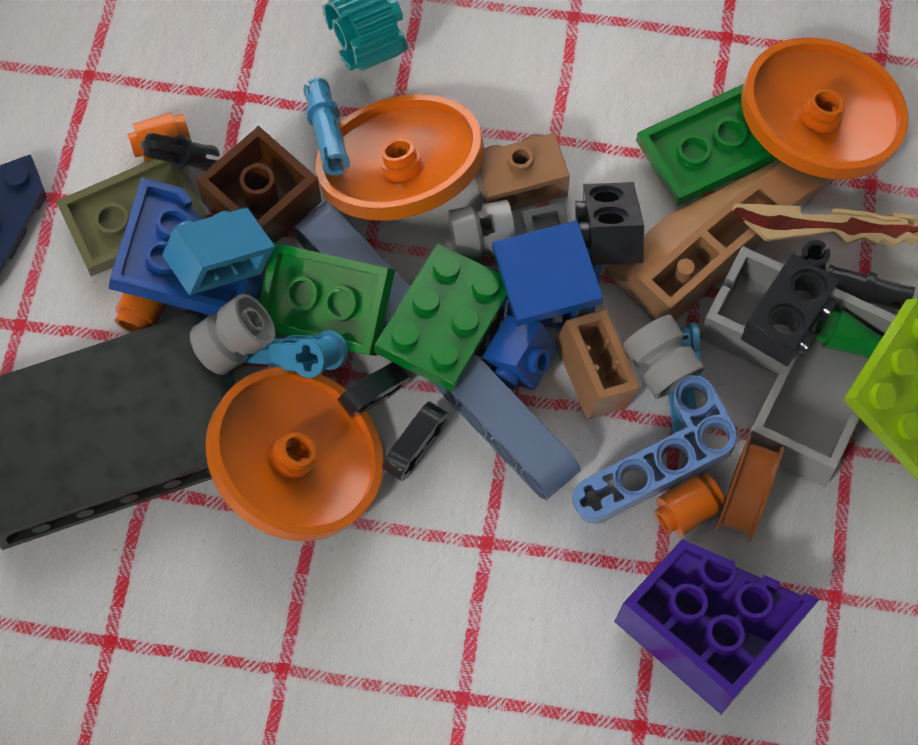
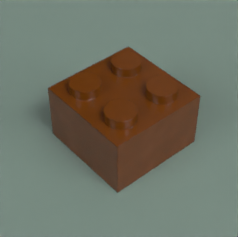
[196,125,322,243]

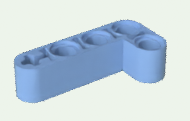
[572,375,737,524]

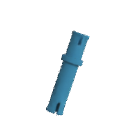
[303,78,350,175]

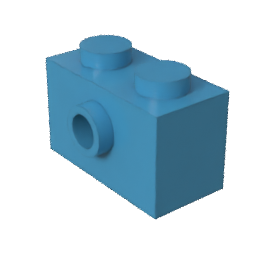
[162,207,275,295]

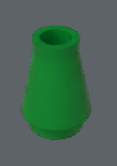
[815,308,883,359]

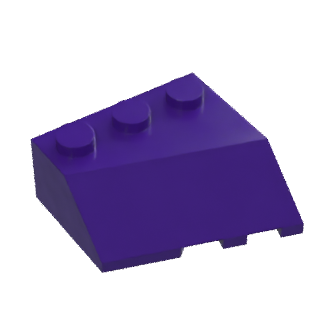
[614,539,820,715]

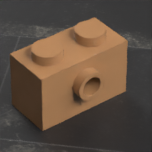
[475,133,570,211]
[555,309,640,420]

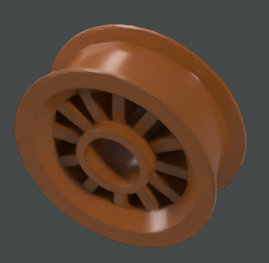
[715,435,784,542]

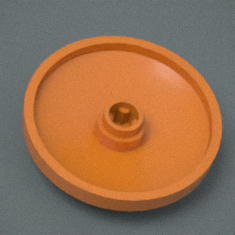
[741,37,908,179]
[315,94,484,221]
[205,367,384,541]

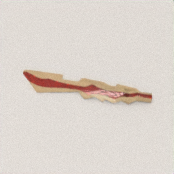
[732,203,918,247]

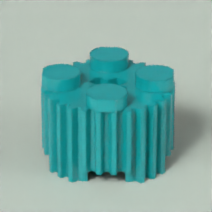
[322,0,408,71]

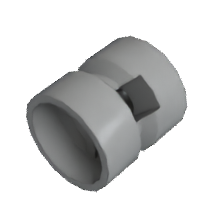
[447,200,516,262]
[190,294,276,375]
[622,315,705,399]

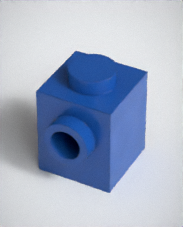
[482,315,559,390]

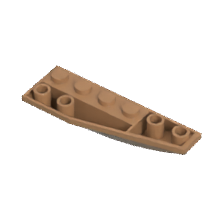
[605,160,834,321]

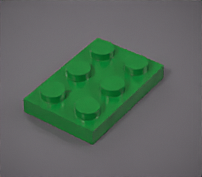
[636,84,777,206]
[260,242,395,356]
[374,243,508,392]

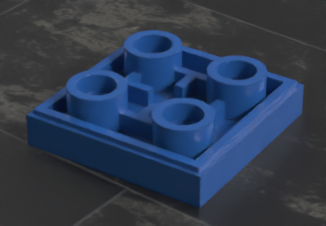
[492,220,603,326]

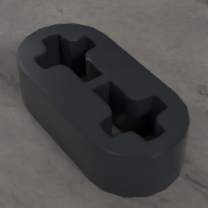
[338,362,411,418]
[382,401,449,481]

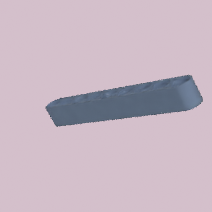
[292,202,581,500]

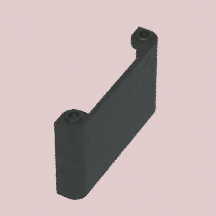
[0,310,235,550]

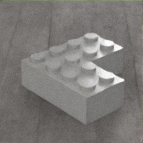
[700,246,896,487]

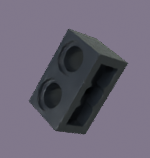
[575,182,644,265]
[741,253,840,367]

